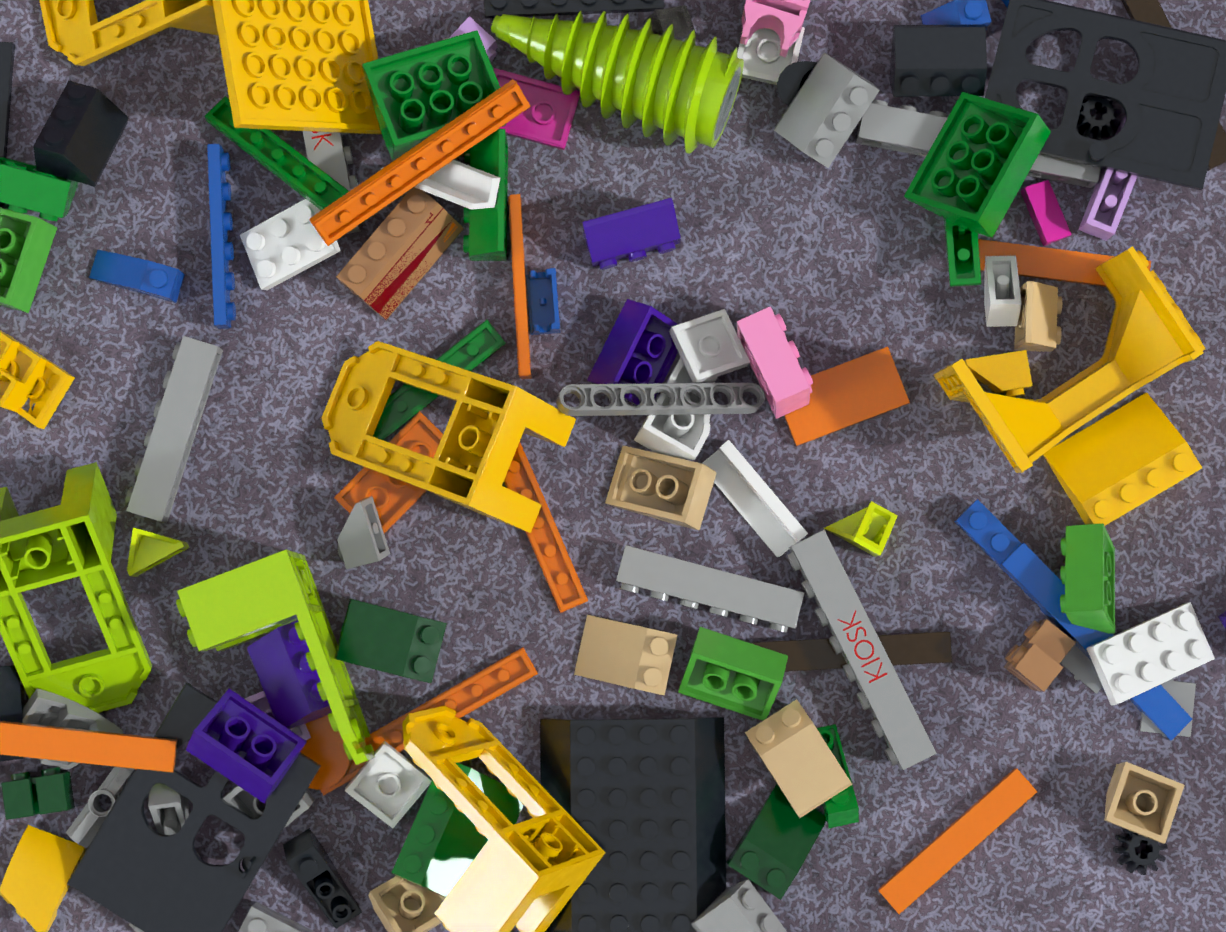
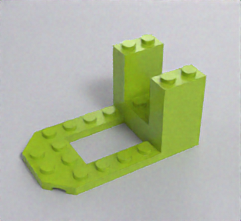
[0,462,152,713]
[176,550,375,765]

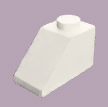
[984,256,1022,327]

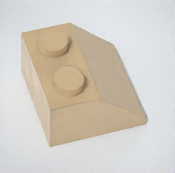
[1014,281,1062,352]
[1104,762,1185,844]

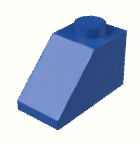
[920,0,991,30]

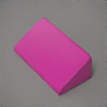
[1020,180,1072,247]

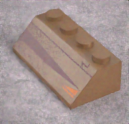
[336,187,464,320]

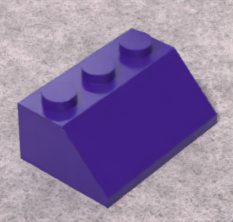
[582,197,681,270]
[587,299,679,406]
[247,620,332,729]
[186,689,307,803]

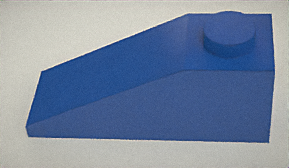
[89,249,185,303]

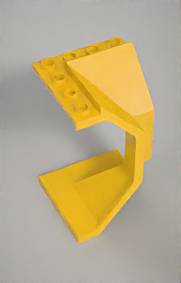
[934,246,1206,473]

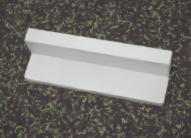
[381,160,500,209]
[702,440,808,557]

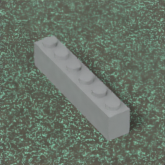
[125,336,223,523]
[616,545,804,633]

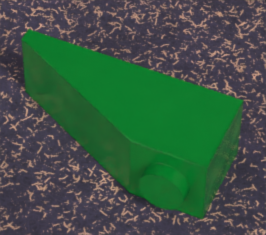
[944,218,981,287]

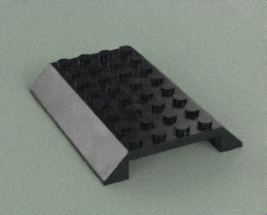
[540,717,726,932]

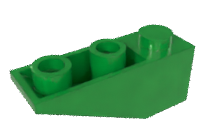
[817,724,859,828]

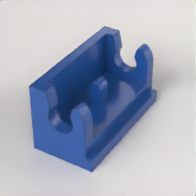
[526,268,561,335]

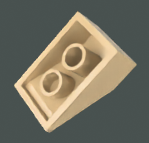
[605,445,717,530]
[574,615,678,695]
[745,699,852,818]

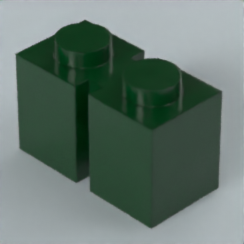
[1,767,75,820]

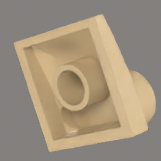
[368,876,446,932]

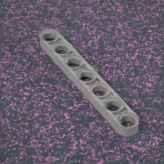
[556,383,765,416]

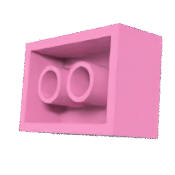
[737,306,813,419]

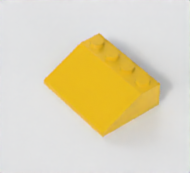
[1043,392,1202,526]

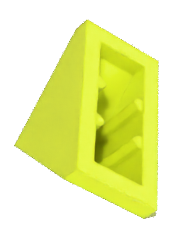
[824,501,898,557]
[127,528,190,577]

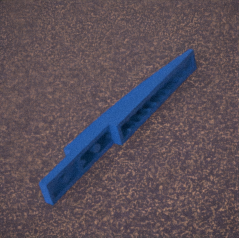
[954,499,1192,741]

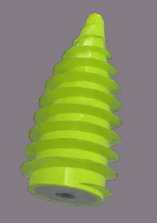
[491,11,744,154]

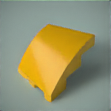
[0,330,75,429]
[0,825,86,932]

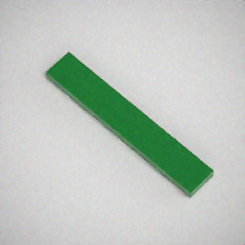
[204,96,349,210]
[373,320,506,440]

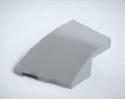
[22,688,123,770]

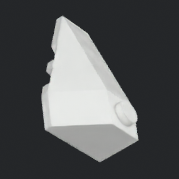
[634,357,717,460]

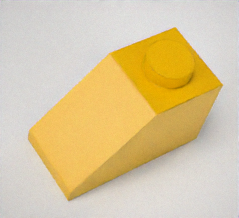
[964,350,1033,397]

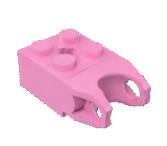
[740,0,811,57]

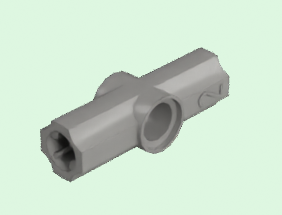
[66,767,134,848]

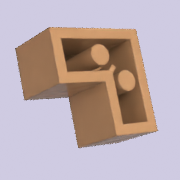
[1004,619,1076,692]

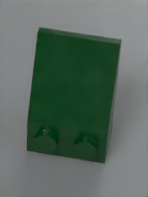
[334,599,447,683]
[726,784,826,900]

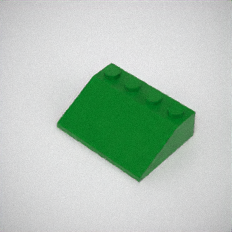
[362,30,506,160]
[904,92,1051,238]
[392,763,523,897]

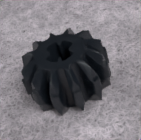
[1076,95,1122,140]
[1113,828,1168,875]

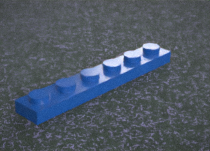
[207,144,236,329]

